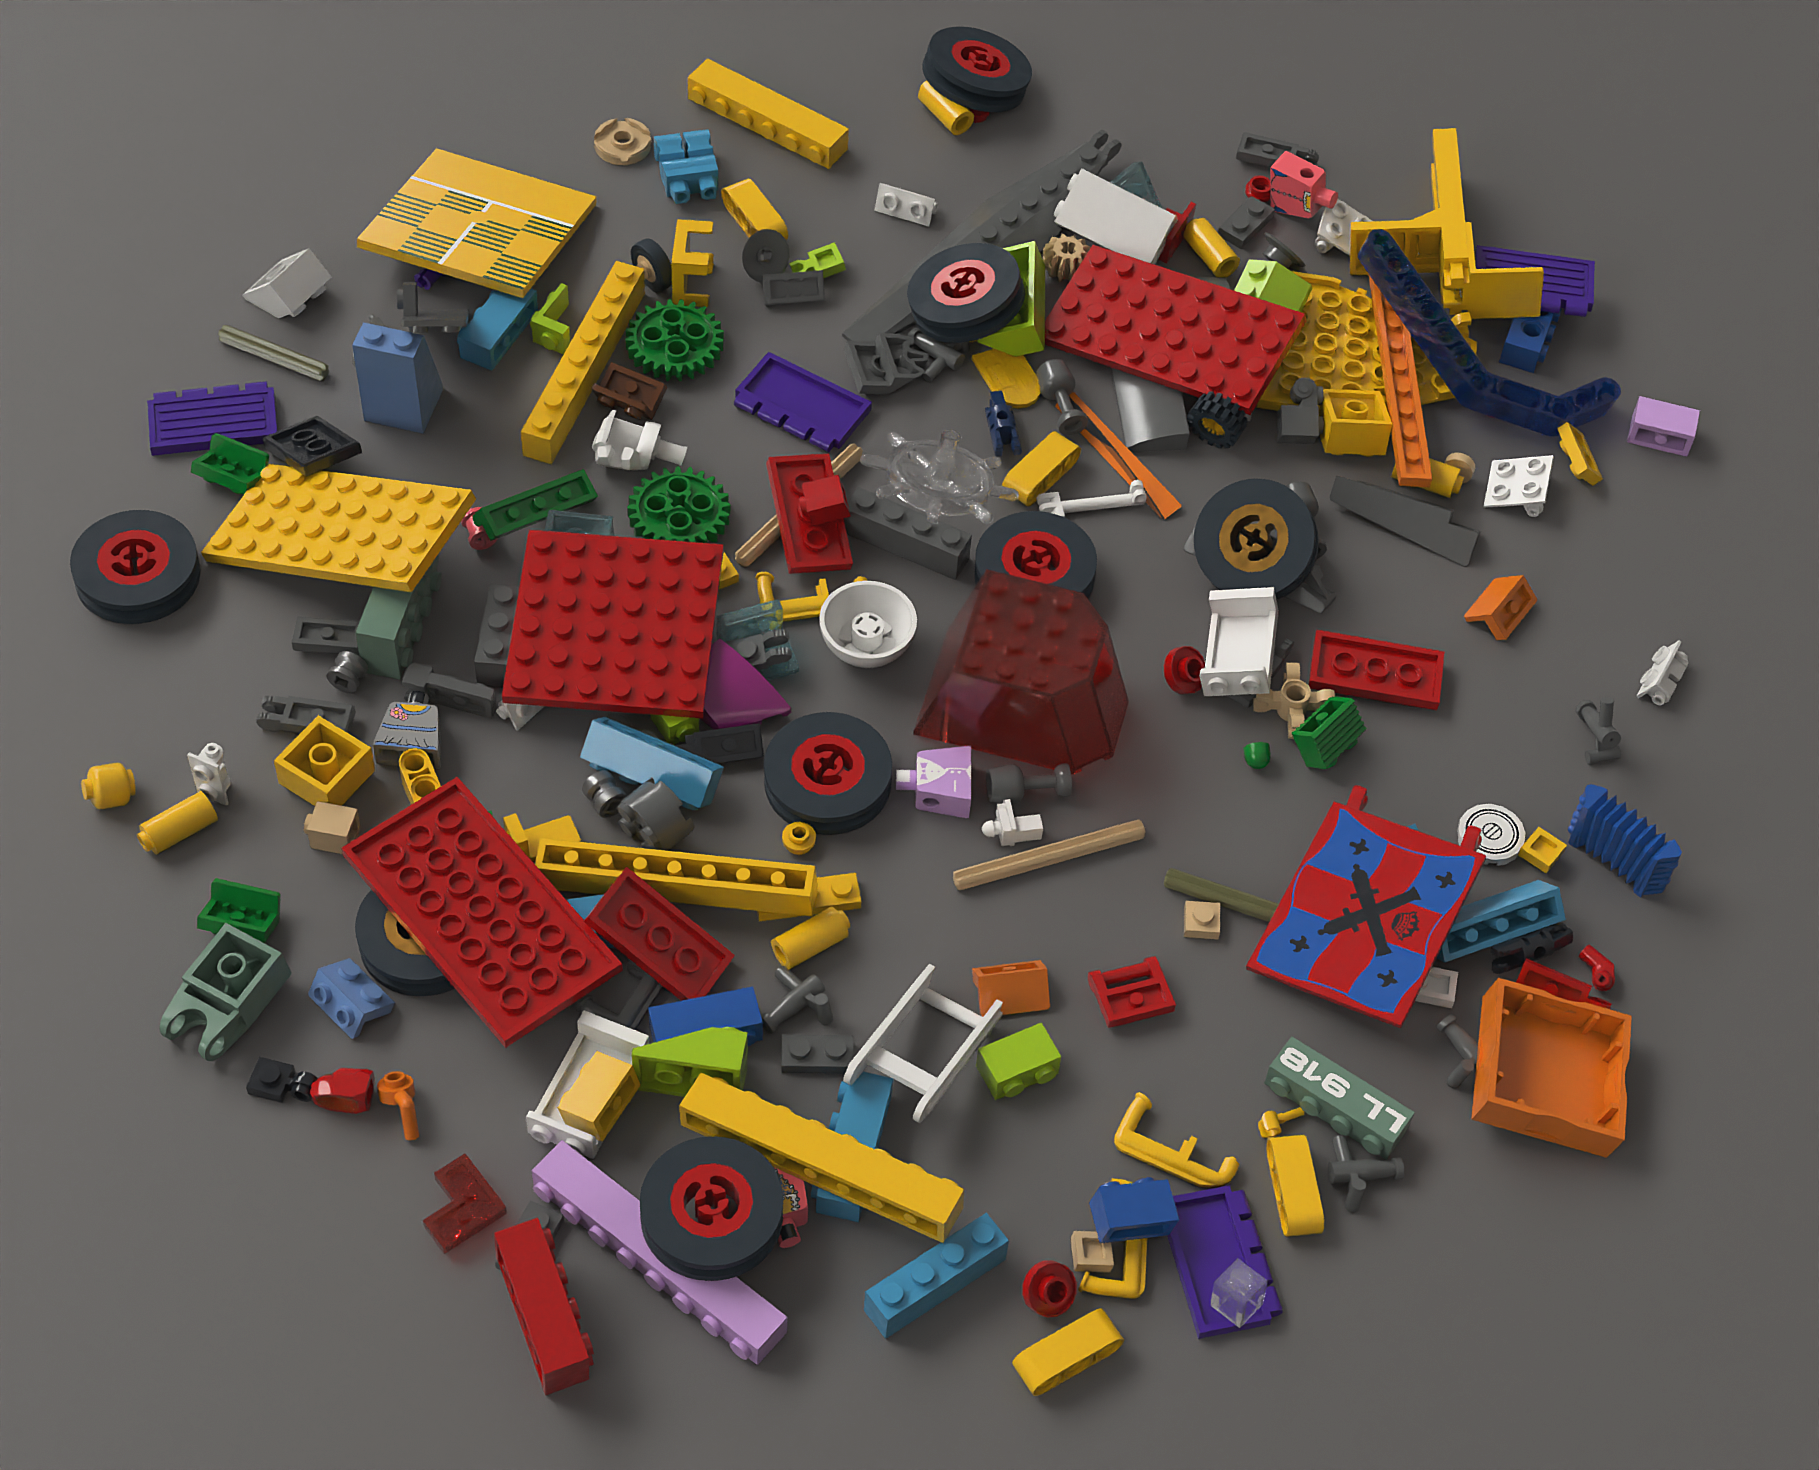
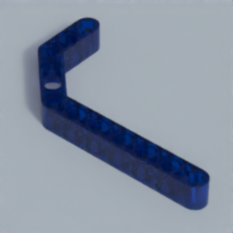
[1358,229,1621,437]

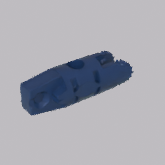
[985,391,1022,457]

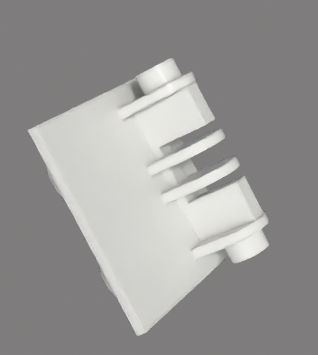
[1315,199,1372,256]
[1484,455,1554,517]

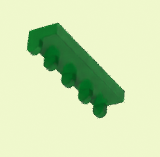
[473,469,598,541]

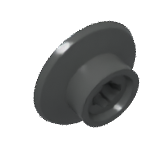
[742,229,789,283]
[1263,232,1306,269]

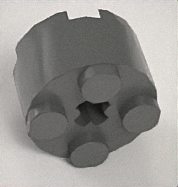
[617,777,695,851]

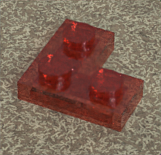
[423,1153,507,1254]

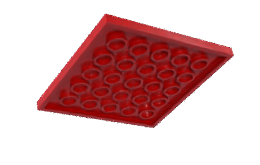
[502,530,724,719]

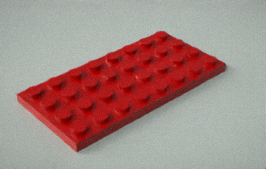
[1045,245,1307,415]
[341,777,623,1048]

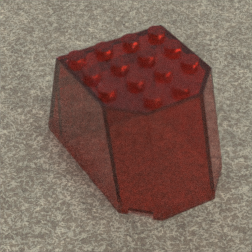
[913,569,1129,775]

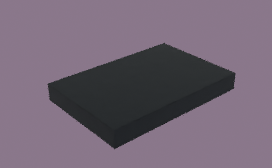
[263,416,362,477]

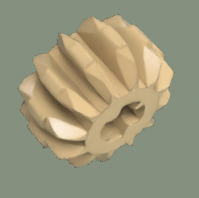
[1043,233,1091,282]

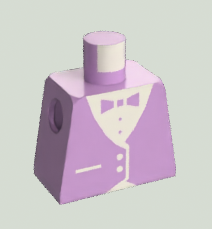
[896,746,971,818]

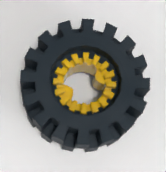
[1187,392,1248,448]

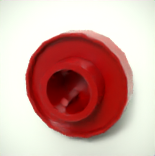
[1164,646,1205,694]
[1022,1260,1077,1318]

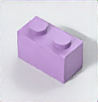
[1627,396,1700,457]

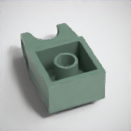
[160,923,292,1061]

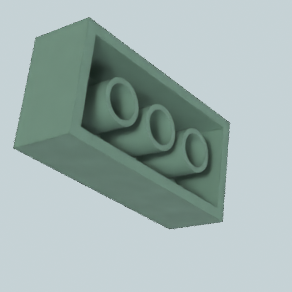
[355,554,442,680]

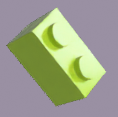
[976,1022,1061,1100]

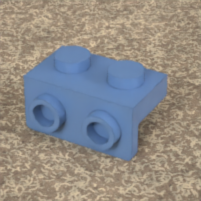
[308,958,395,1039]

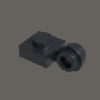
[246,1056,318,1103]

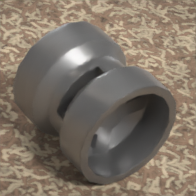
[582,770,627,818]

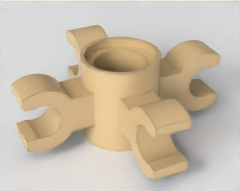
[1253,663,1335,739]

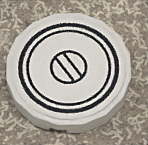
[1457,804,1526,866]

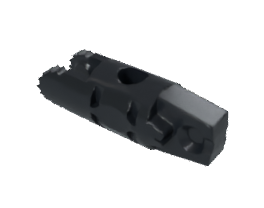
[1491,922,1573,974]

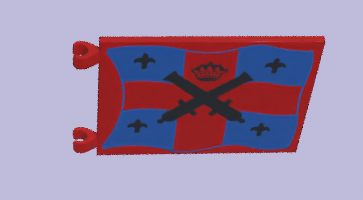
[1246,785,1486,1029]

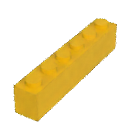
[688,58,849,169]

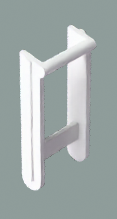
[843,964,1003,1123]

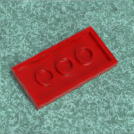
[766,453,853,574]
[1308,629,1445,710]
[583,867,735,1001]

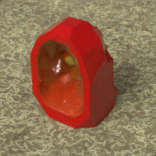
[310,1067,375,1114]

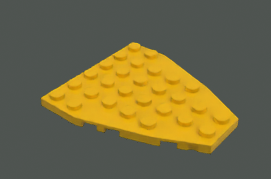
[1257,271,1477,416]

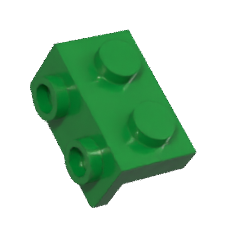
[191,433,269,494]
[197,878,281,943]

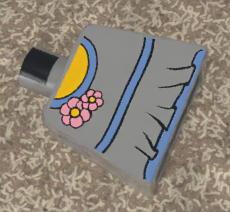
[373,691,441,769]

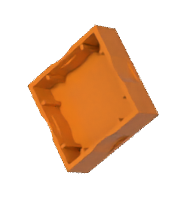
[1471,978,1632,1158]

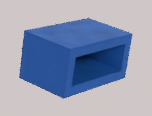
[1089,1177,1179,1243]

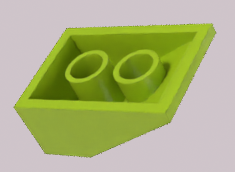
[632,1027,748,1097]

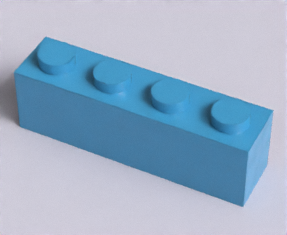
[580,717,724,810]
[1436,880,1566,962]
[811,1071,894,1222]
[864,1212,1009,1339]

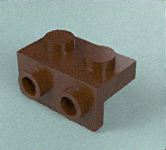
[591,362,668,420]

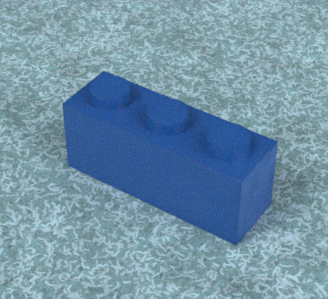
[648,986,763,1046]

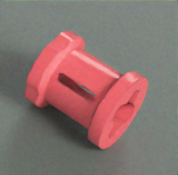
[461,507,497,550]

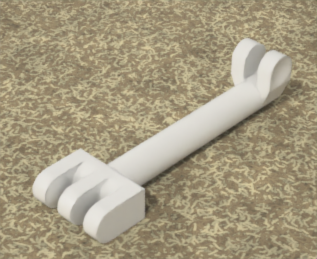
[1036,480,1147,518]

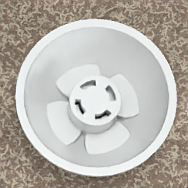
[820,581,917,668]

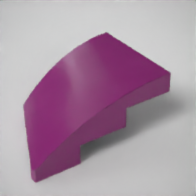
[700,638,792,730]

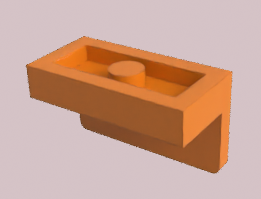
[1464,575,1538,640]
[972,960,1050,1017]

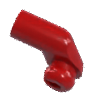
[1579,944,1615,991]

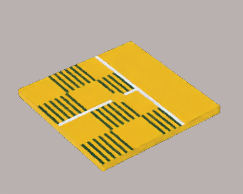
[357,148,597,298]

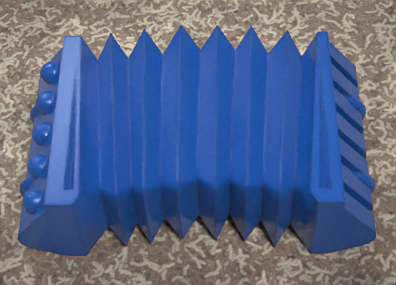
[1568,784,1682,898]

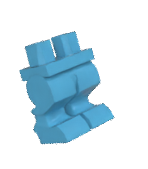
[654,129,718,204]

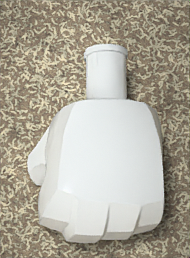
[592,410,687,470]

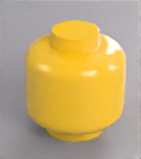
[81,762,136,809]

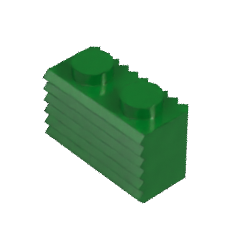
[1292,696,1367,769]

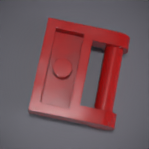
[1088,956,1176,1028]

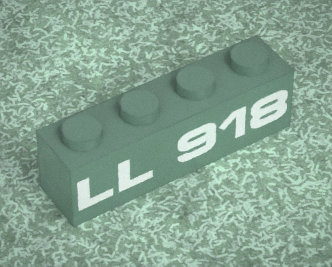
[1264,1036,1415,1160]

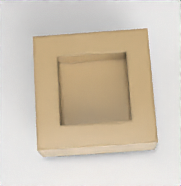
[1184,901,1220,940]
[1071,1231,1114,1272]

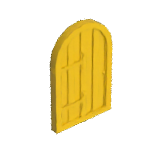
[971,349,1041,409]

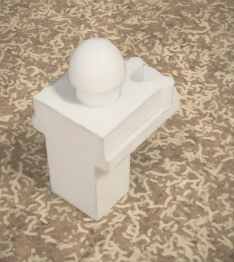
[982,799,1043,846]

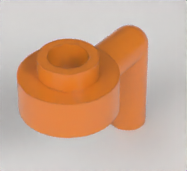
[377,1071,419,1140]

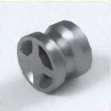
[326,651,368,693]

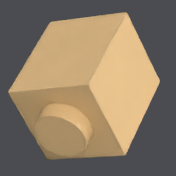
[304,801,361,854]

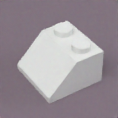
[242,248,332,319]

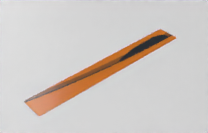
[1055,392,1182,520]

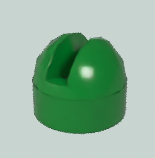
[1243,742,1271,769]

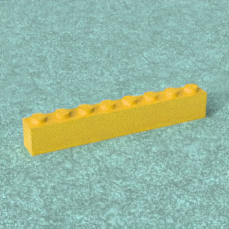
[521,261,645,465]
[535,838,818,917]
[679,1073,964,1243]

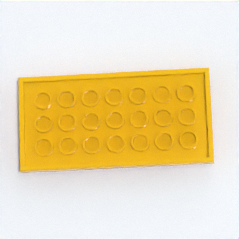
[201,464,476,592]

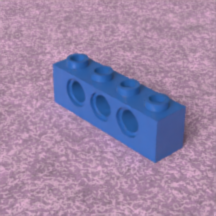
[1499,308,1562,373]

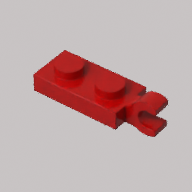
[1516,958,1612,1009]

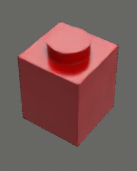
[799,475,850,525]

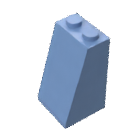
[352,322,443,434]

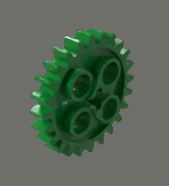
[625,299,724,381]
[627,466,731,543]

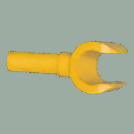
[1258,1107,1304,1138]

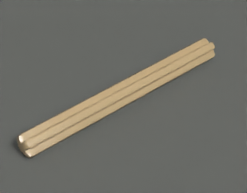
[735,444,863,567]
[953,820,1145,890]

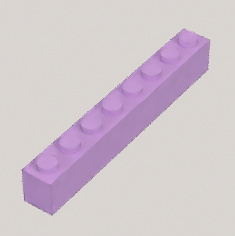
[532,1140,788,1365]

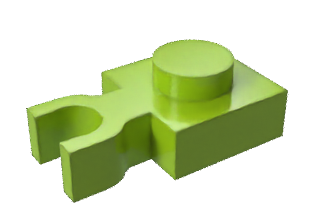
[789,242,846,278]

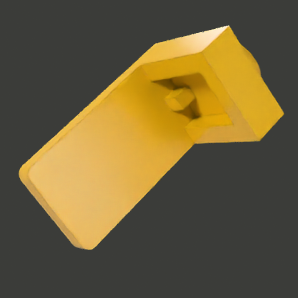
[503,813,581,862]

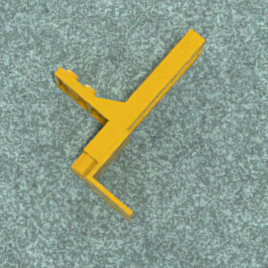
[1350,128,1544,319]

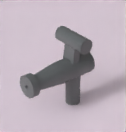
[908,327,970,383]
[1576,697,1621,763]
[761,966,833,1034]
[1436,1014,1478,1088]
[1328,1135,1404,1212]

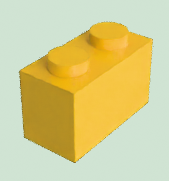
[557,1051,641,1142]

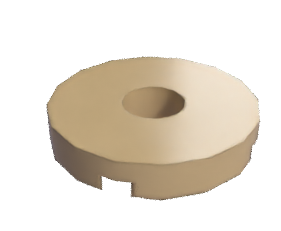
[594,118,652,166]

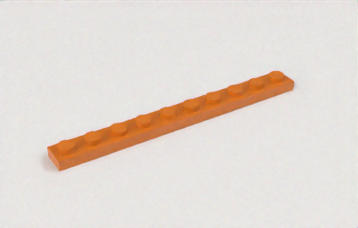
[1368,260,1432,487]

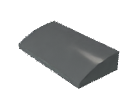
[1111,368,1190,452]

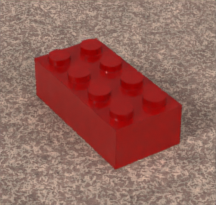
[494,1217,594,1396]

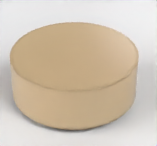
[1444,453,1475,483]

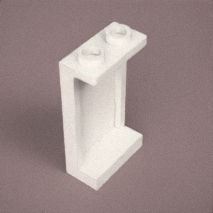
[1054,168,1178,265]
[1199,587,1279,696]
[526,1010,649,1159]

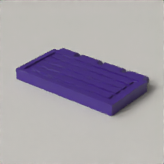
[1474,245,1595,317]
[734,352,872,452]
[147,381,278,456]
[1167,1185,1283,1339]

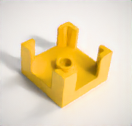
[671,219,714,307]

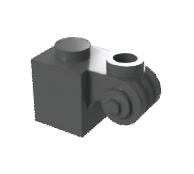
[1277,377,1324,444]

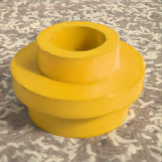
[782,822,816,855]

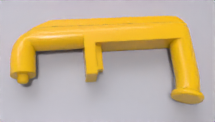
[755,572,868,623]
[1114,1092,1239,1188]
[1078,1178,1147,1299]

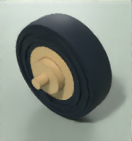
[630,238,672,292]

